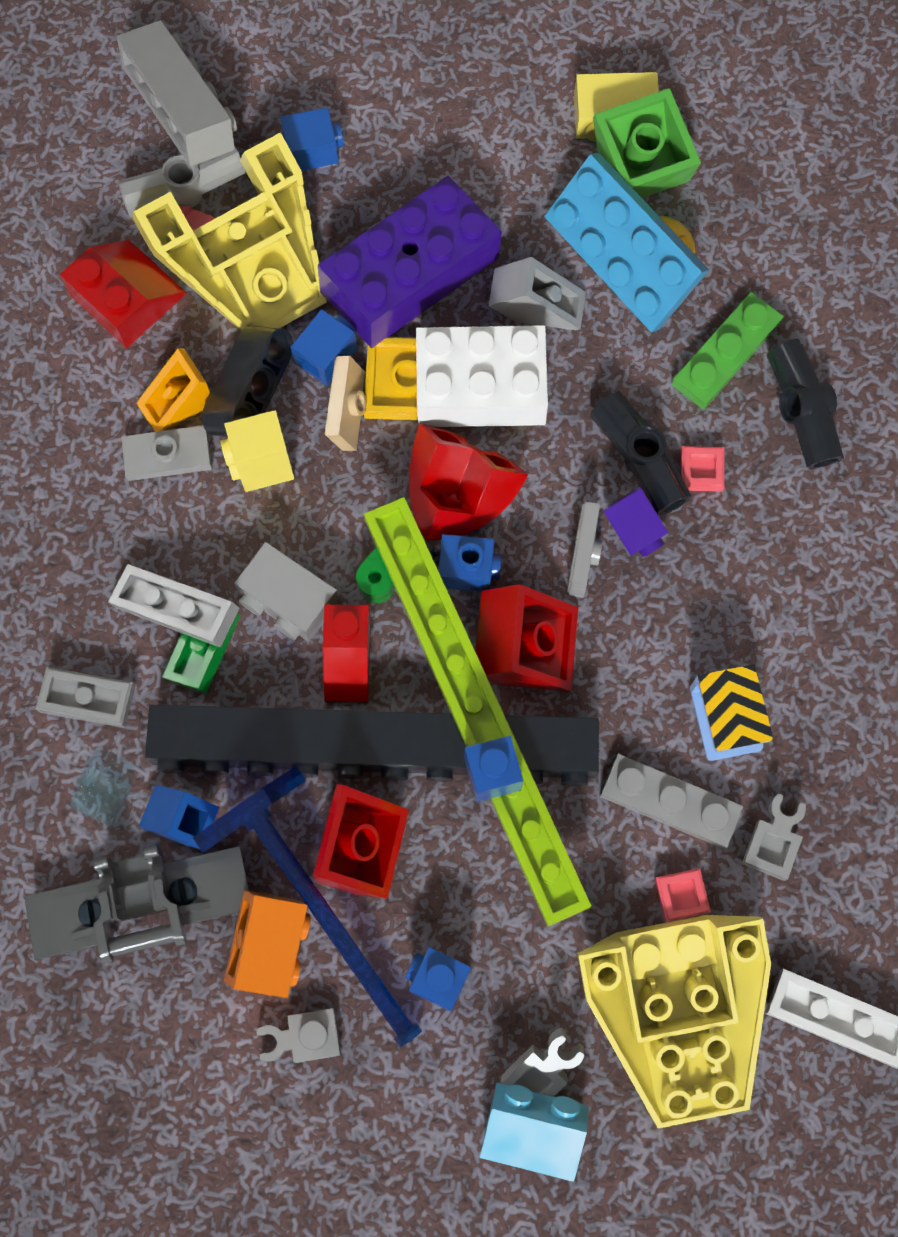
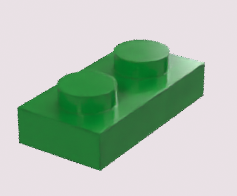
[162,613,241,695]

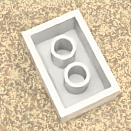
[416,326,548,427]

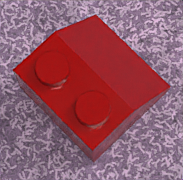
[59,240,186,349]
[475,584,578,692]
[313,784,409,899]

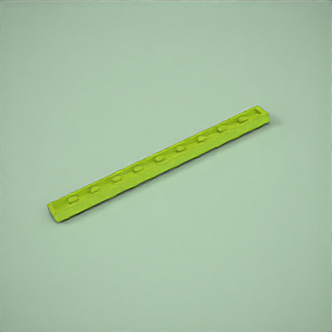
[364,497,592,927]

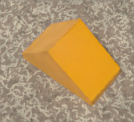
[137,348,210,432]

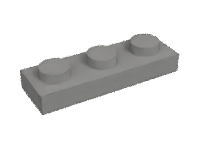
[108,564,240,648]
[600,754,743,849]

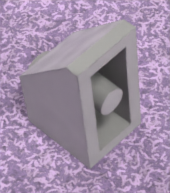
[489,257,586,330]

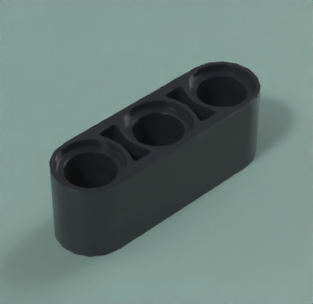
[202,326,293,437]

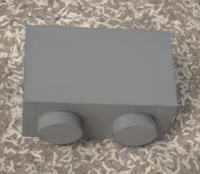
[234,542,339,642]

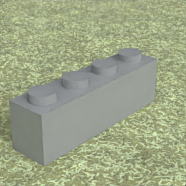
[117,20,237,167]

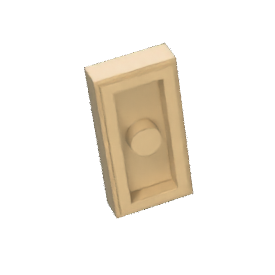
[325,356,366,451]

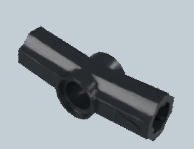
[766,339,844,470]
[590,391,692,515]

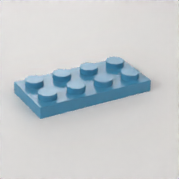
[544,153,709,333]

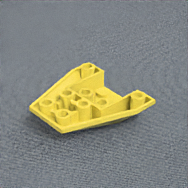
[577,915,771,1128]

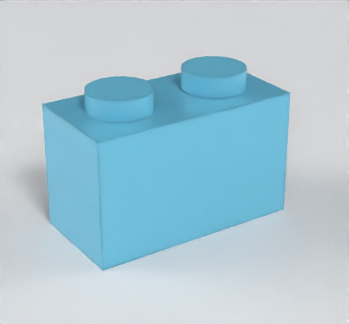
[480,1083,589,1182]

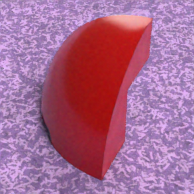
[409,424,528,540]

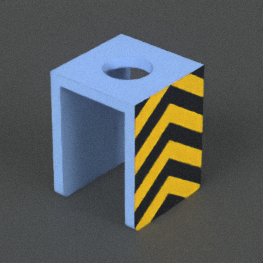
[690,664,773,761]

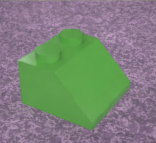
[593,88,701,198]

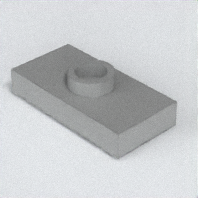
[121,425,212,481]
[567,501,603,598]
[36,667,135,728]

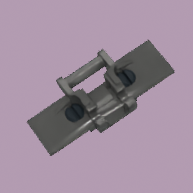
[24,844,249,964]

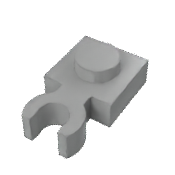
[742,794,806,881]
[256,1008,341,1063]
[501,1028,584,1097]

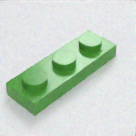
[671,292,784,410]

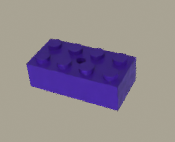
[318,176,502,349]

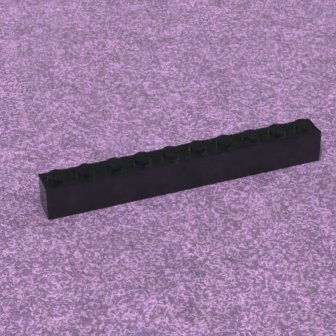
[145,704,599,786]

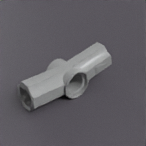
[118,146,245,218]

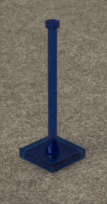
[192,766,422,1047]

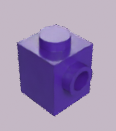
[603,487,668,557]

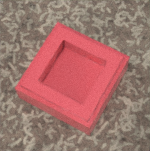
[680,446,724,492]
[654,868,711,923]

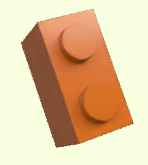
[224,890,310,998]

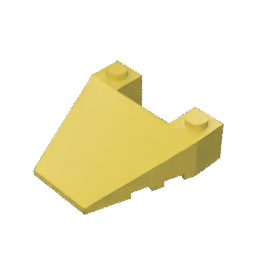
[132,132,327,331]

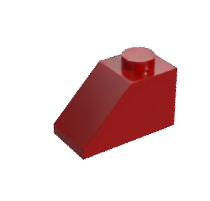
[323,604,371,703]

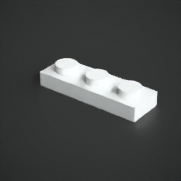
[765,969,898,1069]

